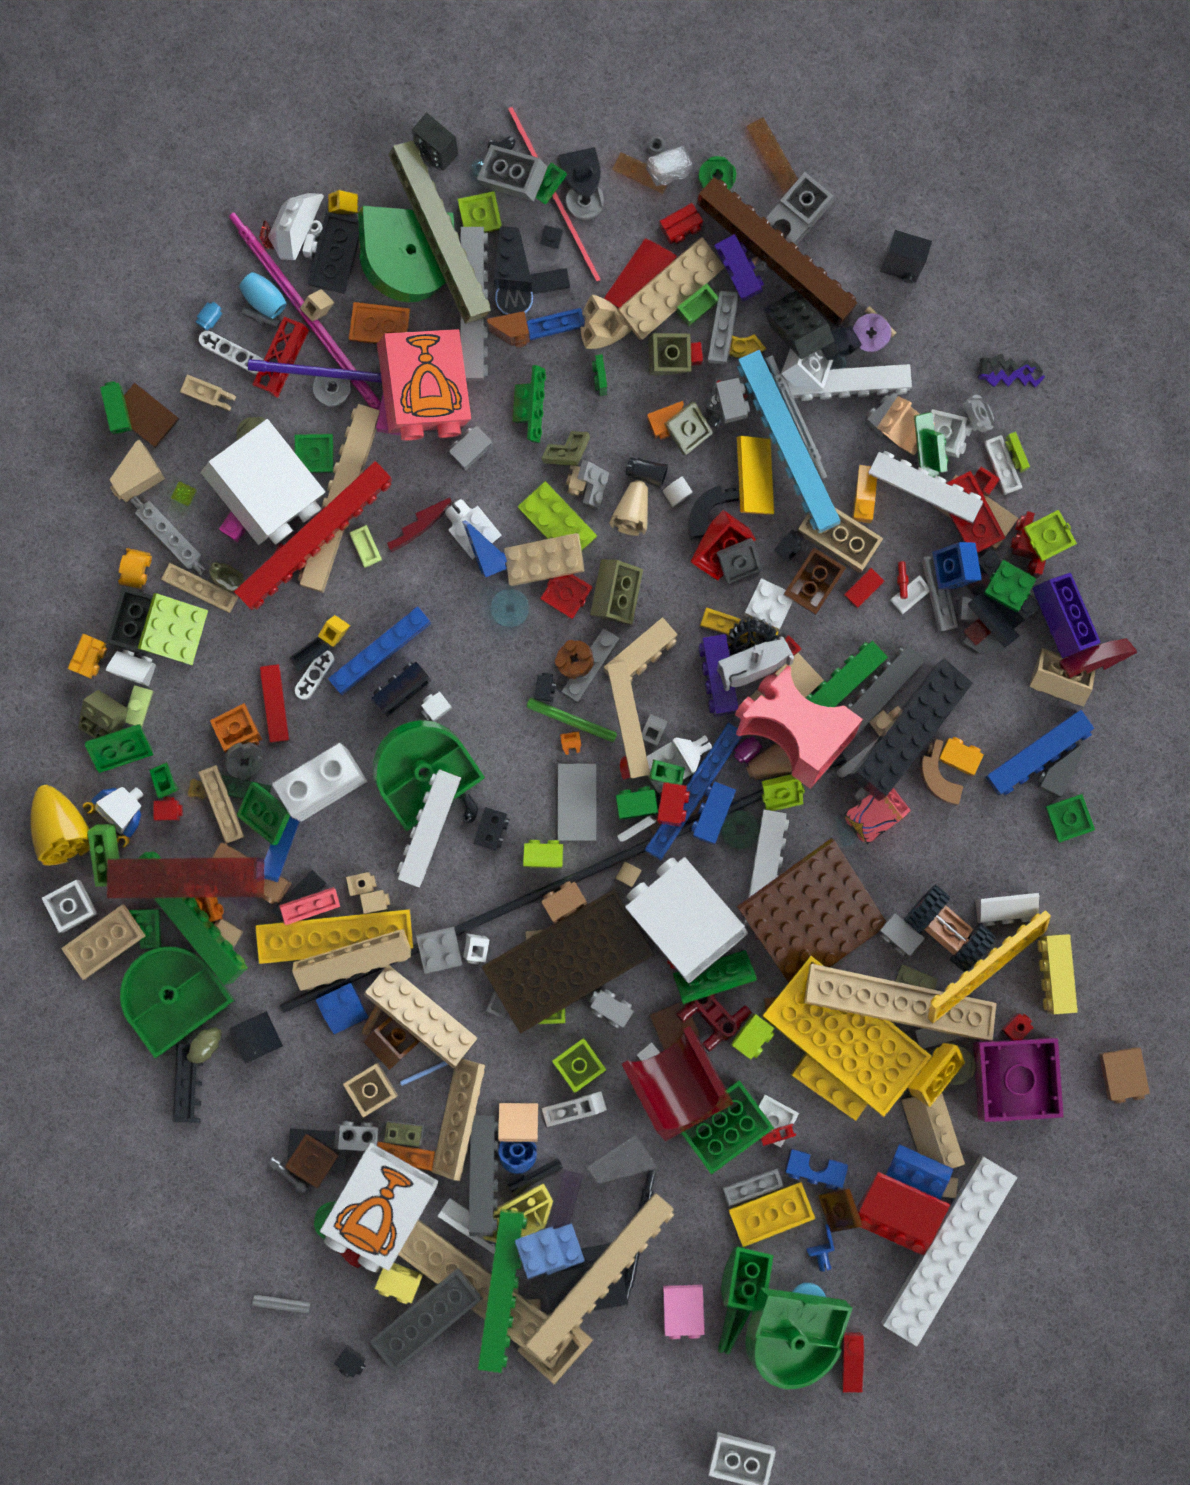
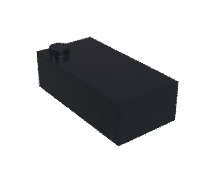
[880,230,932,283]

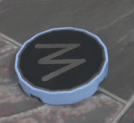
[496,288,533,315]

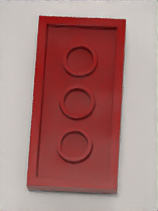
[946,471,1006,553]

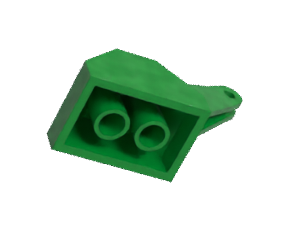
[718,1247,774,1355]

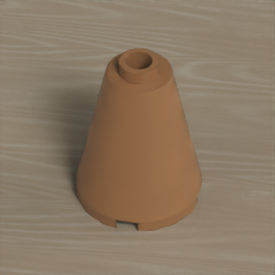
[746,743,792,780]

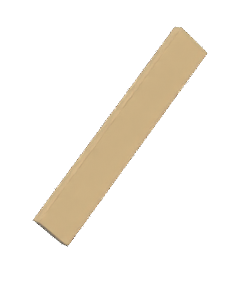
[607,661,650,778]

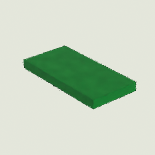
[673,950,757,1004]

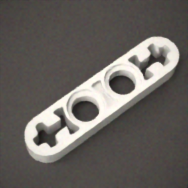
[199,331,264,375]

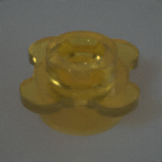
[188,779,207,799]

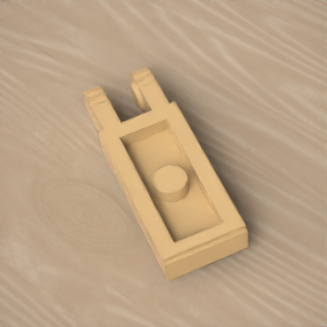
[180,375,236,411]

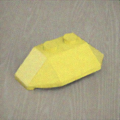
[483,1183,553,1242]

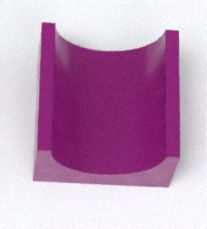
[973,1037,1064,1122]

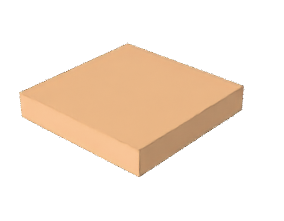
[498,1103,538,1142]

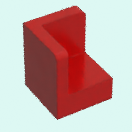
[974,467,1000,497]

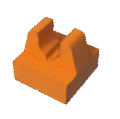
[560,731,581,755]

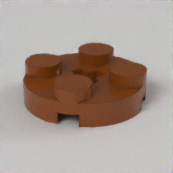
[555,640,594,679]

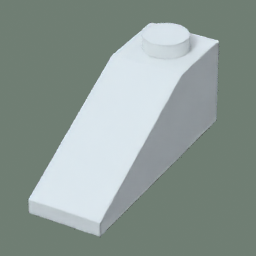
[542,1091,607,1127]

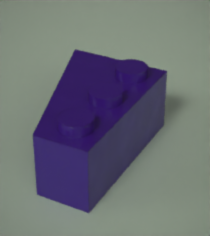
[715,234,764,302]

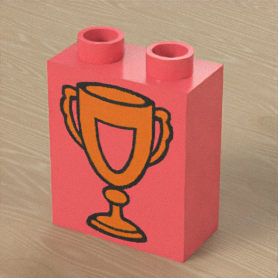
[377,329,471,441]

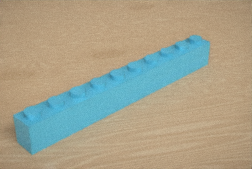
[737,350,841,533]

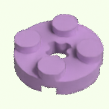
[853,313,891,352]

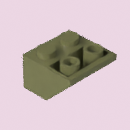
[78,690,128,739]

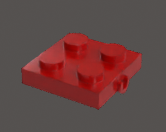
[540,574,593,620]

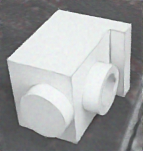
[463,933,489,964]

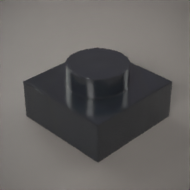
[540,225,563,249]

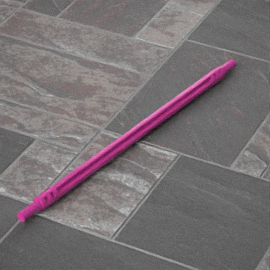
[229,213,381,410]

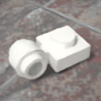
[302,220,323,259]

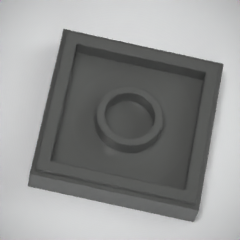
[716,538,762,585]

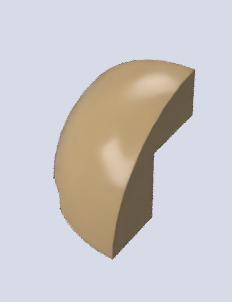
[581,295,632,349]

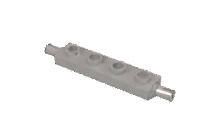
[130,496,206,575]

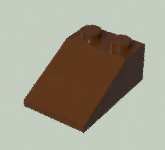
[783,548,846,615]

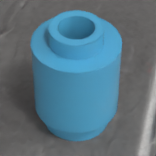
[195,302,222,331]

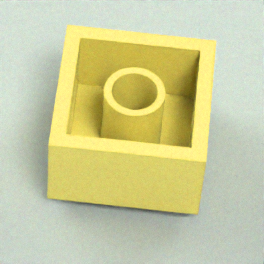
[375,1263,423,1304]

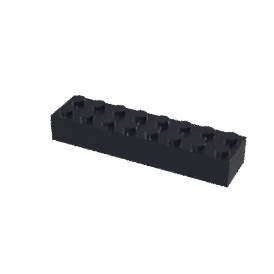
[849,659,973,801]

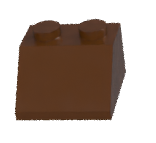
[363,1017,421,1070]

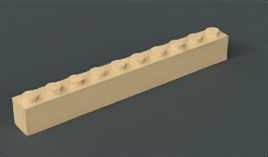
[298,404,380,593]
[526,1192,674,1361]

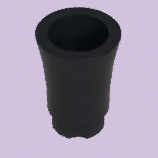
[625,457,668,489]

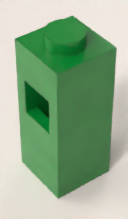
[100,381,132,435]

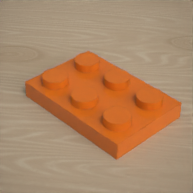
[349,302,410,344]

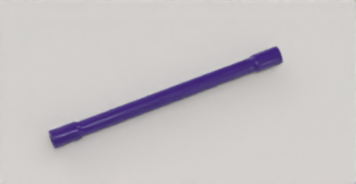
[248,359,382,383]

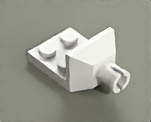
[647,735,712,794]

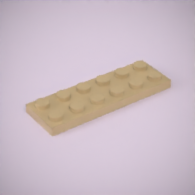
[617,237,725,340]
[363,965,477,1068]
[432,1059,485,1181]

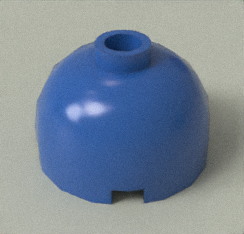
[498,1142,537,1174]

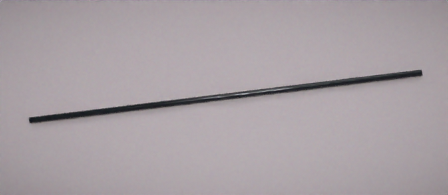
[280,753,846,1013]

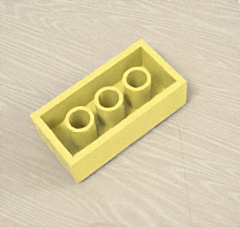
[1037,934,1077,1014]

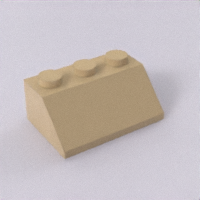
[1030,648,1096,707]

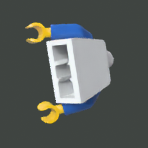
[83,787,143,847]

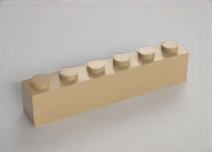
[292,929,411,991]

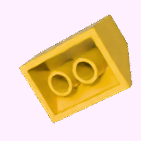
[908,1043,965,1107]

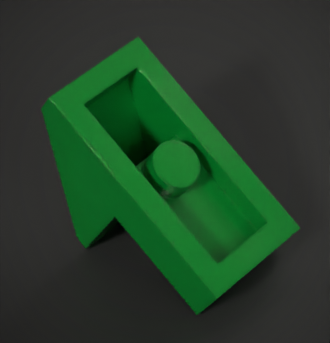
[649,760,685,785]
[149,762,179,799]

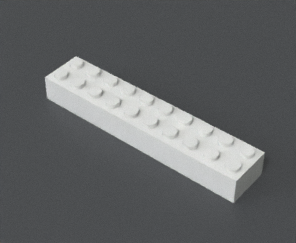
[881,1155,1017,1346]

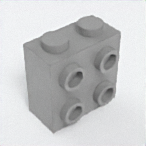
[589,989,634,1029]

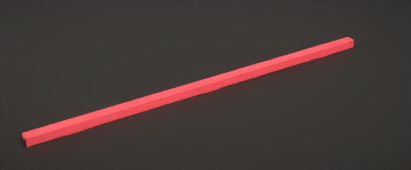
[508,107,601,282]

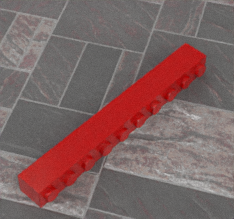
[234,461,392,610]

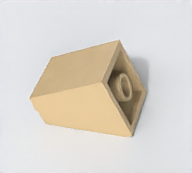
[110,440,165,502]

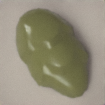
[209,562,245,593]
[187,1027,222,1064]

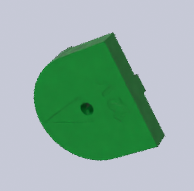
[358,206,454,302]
[373,720,485,832]
[120,947,235,1058]
[745,1288,853,1389]

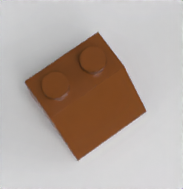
[487,311,530,347]

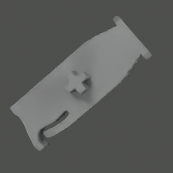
[717,637,794,691]

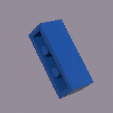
[691,781,736,846]

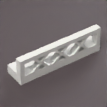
[438,1198,496,1254]

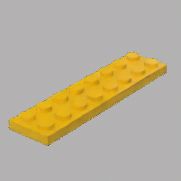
[256,909,413,964]
[928,910,1051,1023]

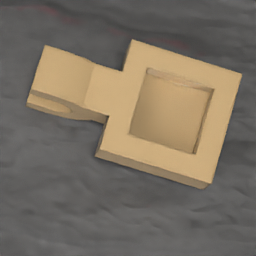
[869,706,901,736]

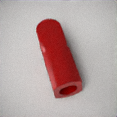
[761,1123,796,1146]

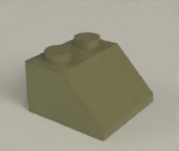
[648,333,691,375]

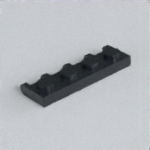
[173,1044,203,1123]

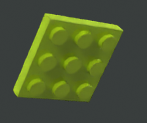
[138,593,208,665]

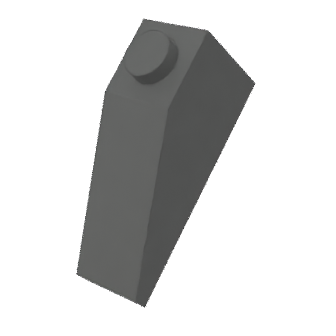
[1037,743,1086,798]

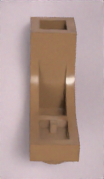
[920,739,963,806]

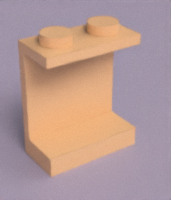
[877,396,935,455]

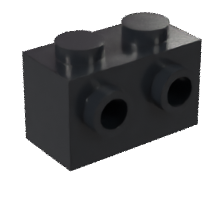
[473,807,510,851]

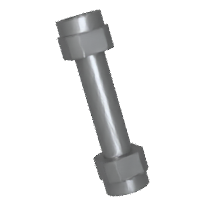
[267,1156,310,1195]

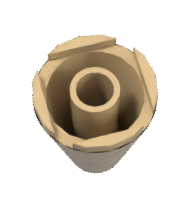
[609,480,648,536]

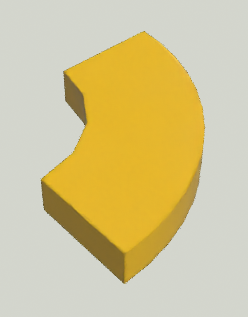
[729,334,766,358]

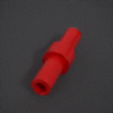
[897,561,909,599]

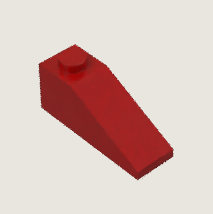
[842,1332,864,1392]

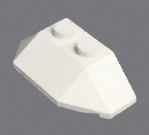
[268,193,324,260]

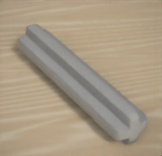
[252,1295,310,1314]

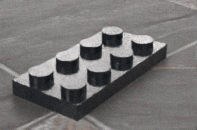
[308,212,359,294]

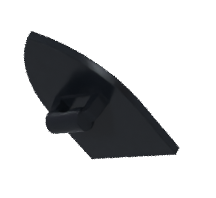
[559,147,601,198]

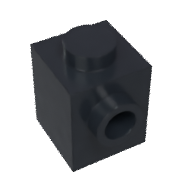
[334,1345,366,1378]

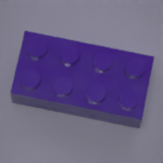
[1032,573,1101,658]
[698,634,738,717]

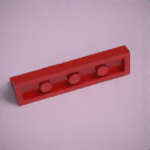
[252,317,309,398]

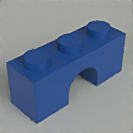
[785,1148,848,1190]

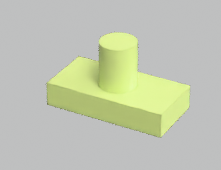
[125,685,153,727]

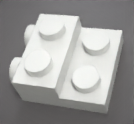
[931,409,972,458]

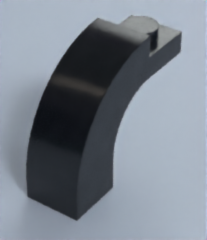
[688,486,740,540]

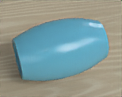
[239,272,287,319]

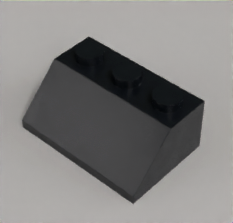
[372,662,431,717]

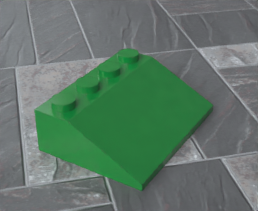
[681,1080,774,1175]

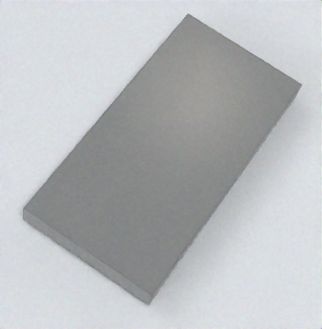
[558,764,596,841]

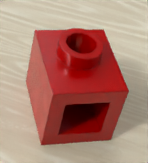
[153,797,183,821]
[1001,1013,1034,1040]

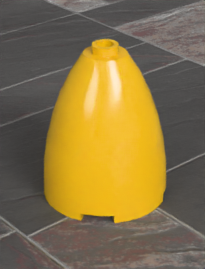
[30,785,90,865]

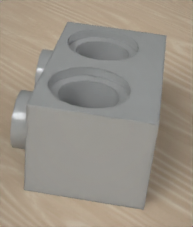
[334,1121,378,1151]

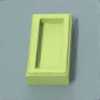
[349,525,382,568]

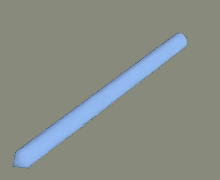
[399,1061,448,1086]

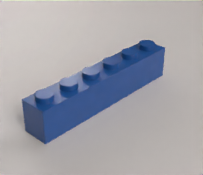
[328,606,431,695]
[985,710,1095,796]

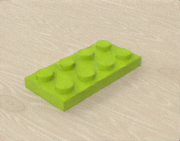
[518,481,597,551]

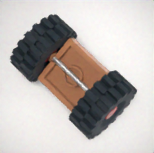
[904,884,996,972]

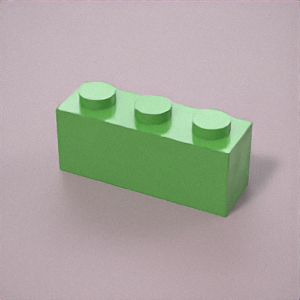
[88,824,122,887]

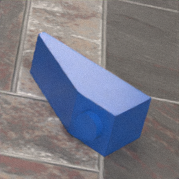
[462,520,507,577]

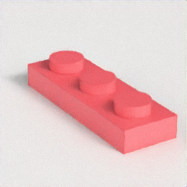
[279,887,340,925]

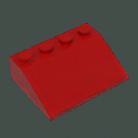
[857,1172,950,1256]

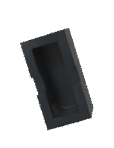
[821,326,862,361]

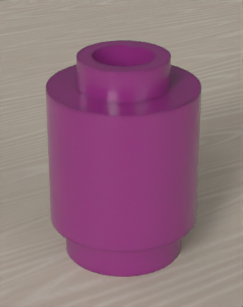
[734,736,762,764]

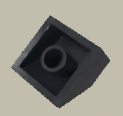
[229,1011,283,1064]

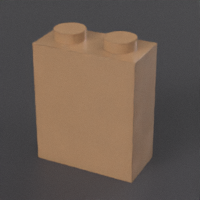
[1099,1047,1150,1104]

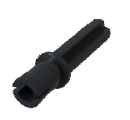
[507,1159,563,1196]

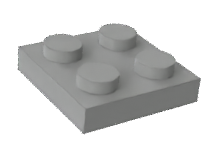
[416,927,462,974]

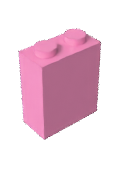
[663,1285,704,1339]

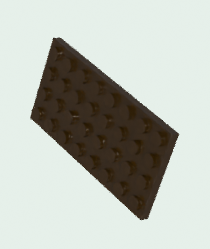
[481,889,654,1034]

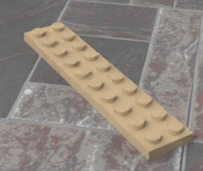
[804,964,996,1041]
[398,1219,574,1369]

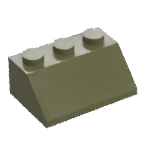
[590,559,643,625]

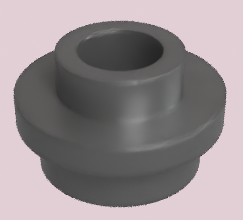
[647,136,666,156]

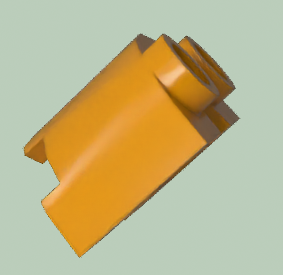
[118,548,152,589]

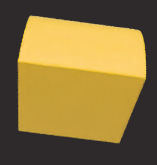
[328,190,358,215]
[318,615,350,647]

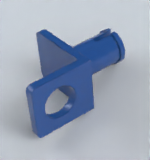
[806,1224,835,1272]

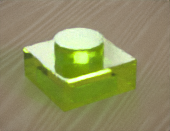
[171,481,197,507]

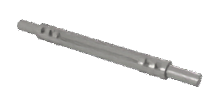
[765,355,827,479]

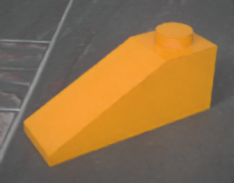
[852,465,877,523]

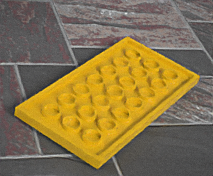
[762,956,932,1117]

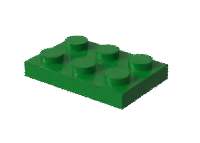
[85,724,154,773]
[236,782,290,845]

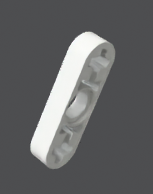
[295,650,334,700]

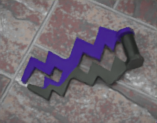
[978,354,1045,388]

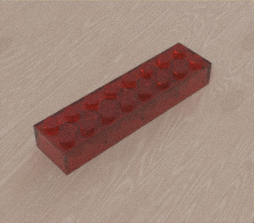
[107,857,264,899]

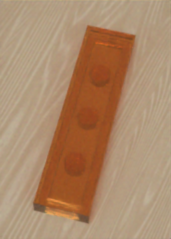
[747,117,798,192]

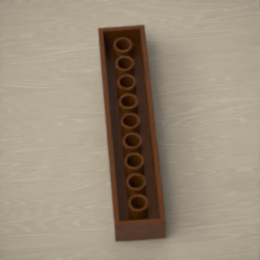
[697,177,858,327]

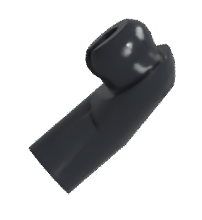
[487,136,516,150]
[462,794,478,823]

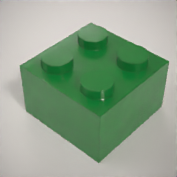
[615,787,658,820]

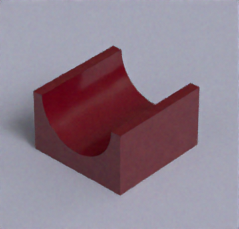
[621,1026,734,1141]

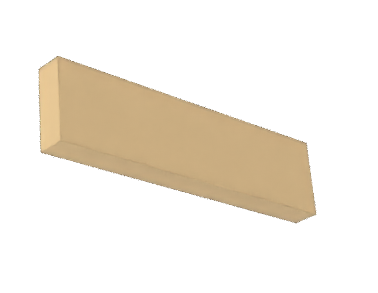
[161,563,238,613]
[198,765,245,844]

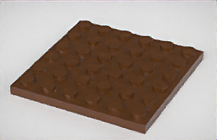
[737,838,886,983]

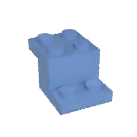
[515,1224,585,1279]

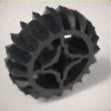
[727,617,779,655]

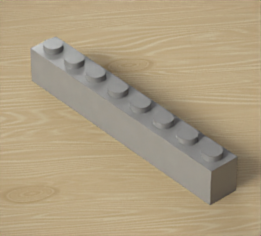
[461,227,488,381]

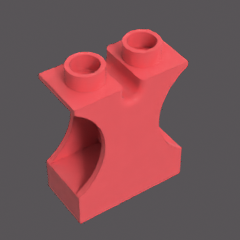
[735,665,863,789]

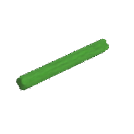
[527,698,617,742]

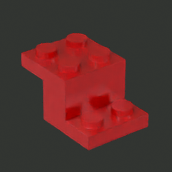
[1010,511,1046,579]

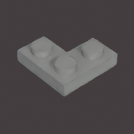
[577,460,609,509]

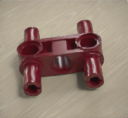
[676,994,752,1052]

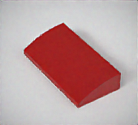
[603,238,677,309]

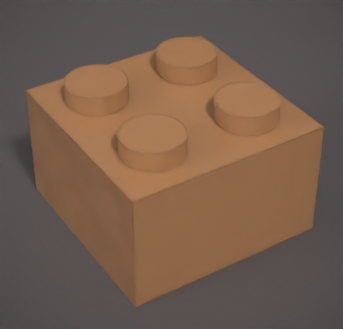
[541,881,587,924]

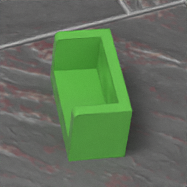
[677,283,719,327]

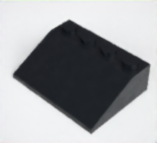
[544,1243,629,1314]

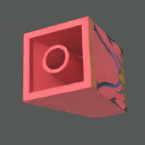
[844,788,911,845]

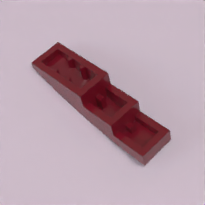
[387,498,452,553]
[1059,638,1137,678]

